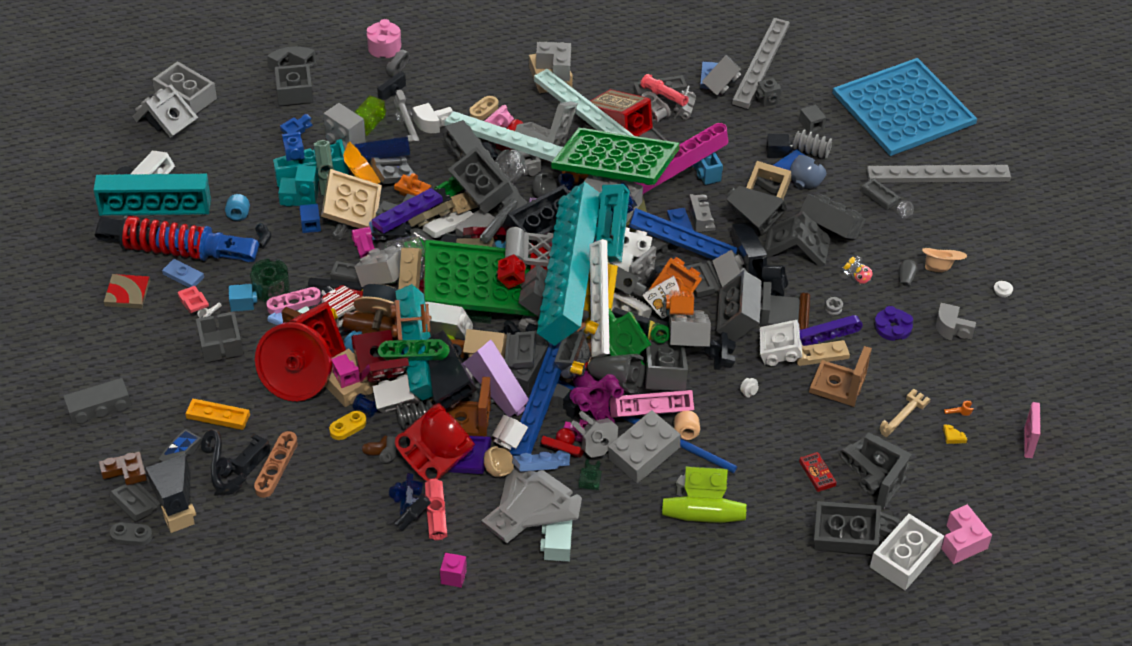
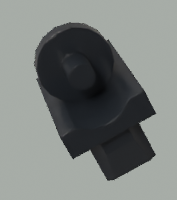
[704,331,736,370]

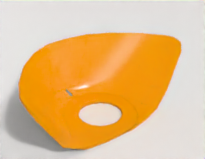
[343,141,381,184]

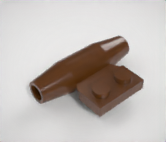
[342,312,396,341]

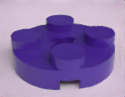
[874,306,913,341]

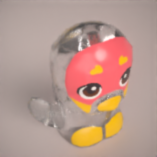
[842,256,873,285]

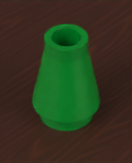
[651,323,670,344]

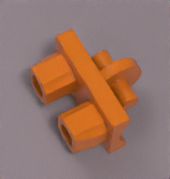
[394,173,431,196]

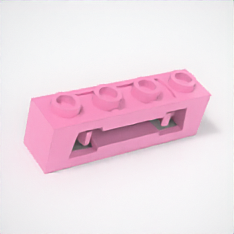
[609,390,694,418]

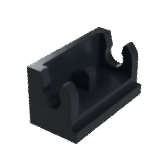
[230,434,270,476]

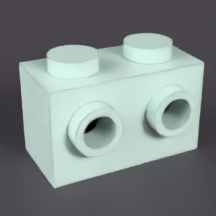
[540,520,572,562]

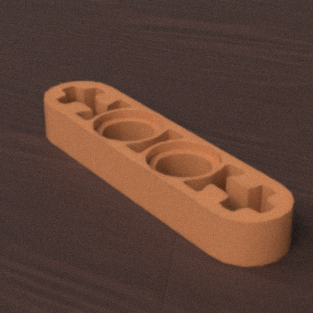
[254,431,298,498]

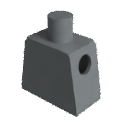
[610,262,646,296]

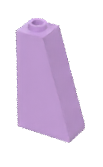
[463,340,528,417]

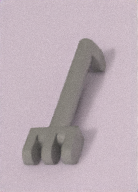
[394,90,420,147]

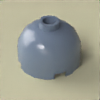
[790,155,827,189]

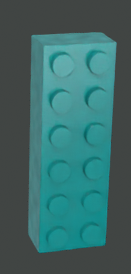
[94,174,211,216]

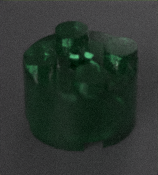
[250,259,290,303]

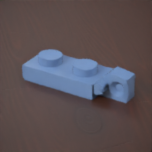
[512,450,570,472]

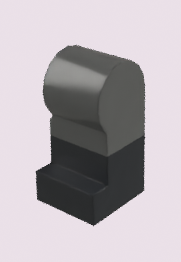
[549,384,581,419]

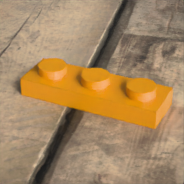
[185,399,250,430]

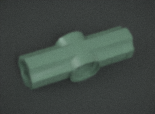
[314,140,334,195]

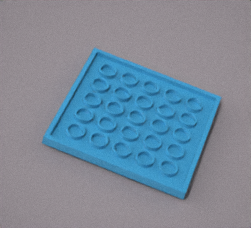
[832,58,977,156]

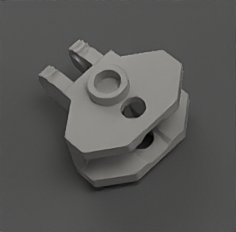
[571,411,618,458]

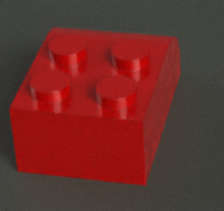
[290,302,346,358]

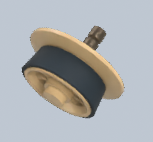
[353,284,397,331]

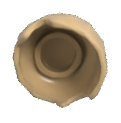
[483,446,514,477]

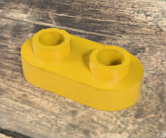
[329,411,367,440]

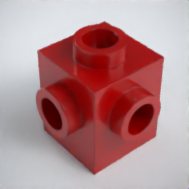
[497,254,526,289]

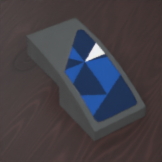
[159,429,203,462]

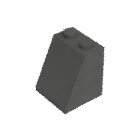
[727,186,787,235]

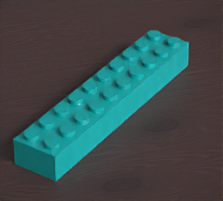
[537,181,600,346]

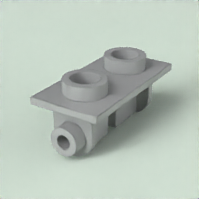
[674,85,696,120]

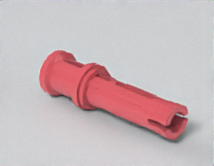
[641,74,689,107]

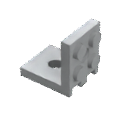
[132,84,198,138]
[515,101,578,145]

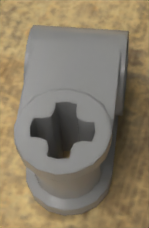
[642,92,671,124]

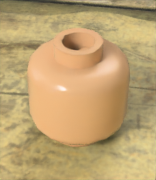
[673,410,700,440]

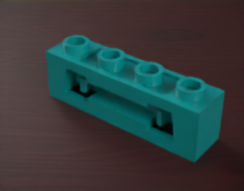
[595,184,630,262]

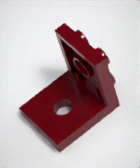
[351,330,409,383]

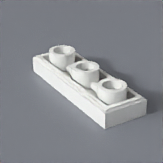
[423,211,474,238]

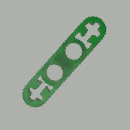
[378,339,450,361]

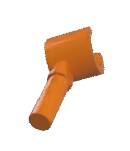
[944,401,974,416]

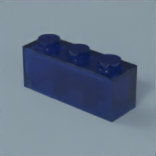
[353,137,410,160]

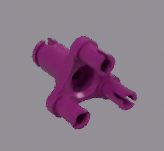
[570,371,624,423]

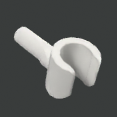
[197,303,222,318]

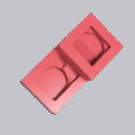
[177,286,209,313]

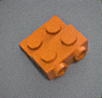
[649,257,702,292]

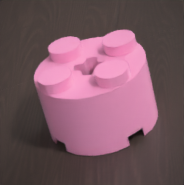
[367,19,401,58]

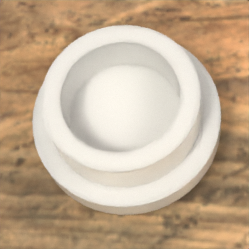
[994,281,1013,297]
[740,378,758,397]

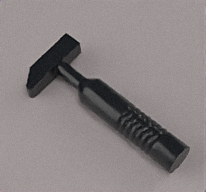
[643,266,662,289]

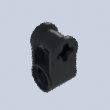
[762,265,788,296]

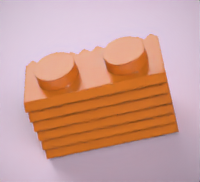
[666,290,694,315]

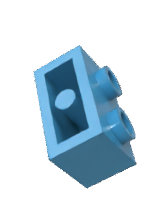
[692,152,723,185]

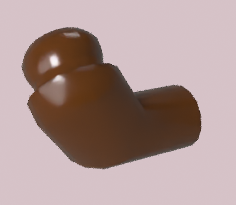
[362,436,387,456]

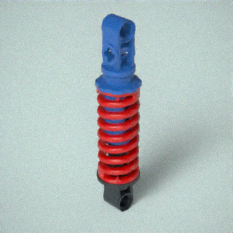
[94,215,259,262]

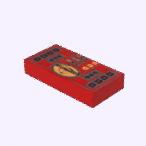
[799,452,837,492]

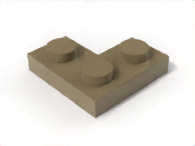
[408,200,455,227]

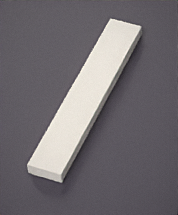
[590,239,609,357]

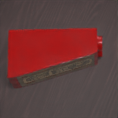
[590,89,653,136]

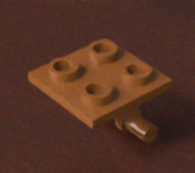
[390,300,432,340]

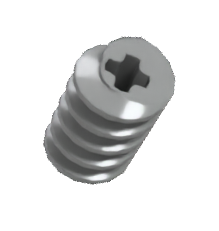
[793,129,832,159]

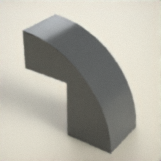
[267,46,316,71]

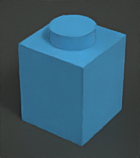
[229,284,257,312]

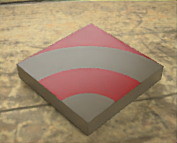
[104,274,150,309]

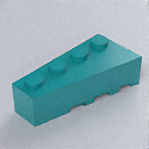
[273,139,349,187]

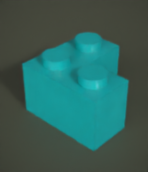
[278,165,319,206]

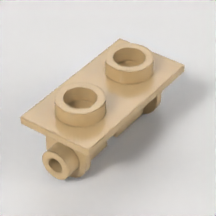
[449,192,478,214]

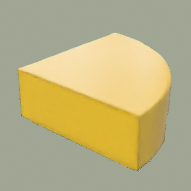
[943,425,967,444]

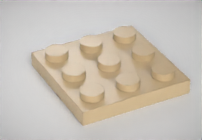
[321,169,382,228]

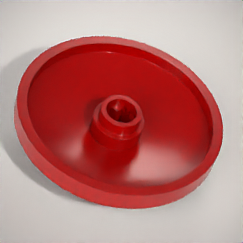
[255,322,332,401]

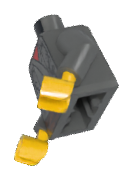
[554,320,599,379]

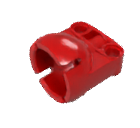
[395,403,475,482]

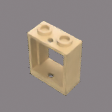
[746,161,791,199]

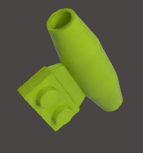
[662,466,746,523]

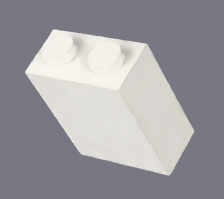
[425,302,473,339]

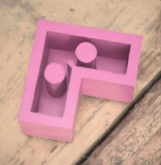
[941,504,992,564]

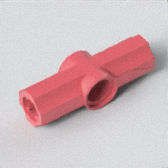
[425,479,447,540]

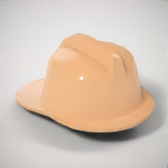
[922,248,967,272]

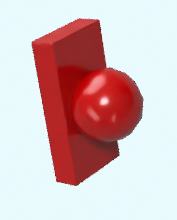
[541,428,584,458]

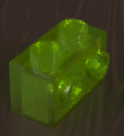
[354,95,386,136]

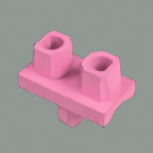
[485,105,514,128]

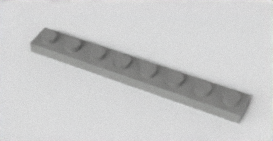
[732,18,790,109]
[867,165,1011,183]

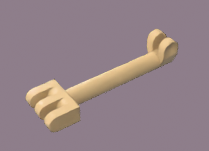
[880,389,931,437]

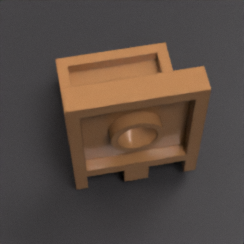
[809,346,872,407]

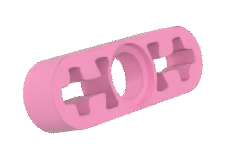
[266,287,321,314]

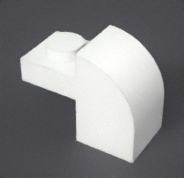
[413,103,453,133]

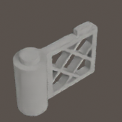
[505,227,554,267]

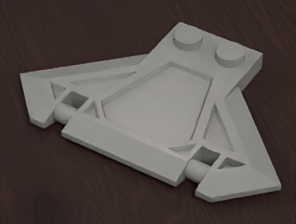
[481,467,582,543]

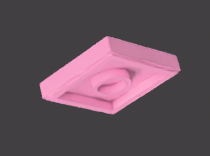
[1024,402,1040,458]

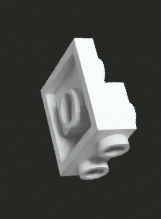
[760,320,802,366]

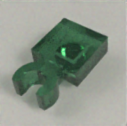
[579,459,602,490]

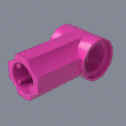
[351,227,375,259]

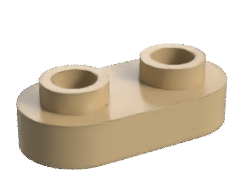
[470,96,498,121]

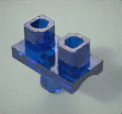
[389,473,423,515]

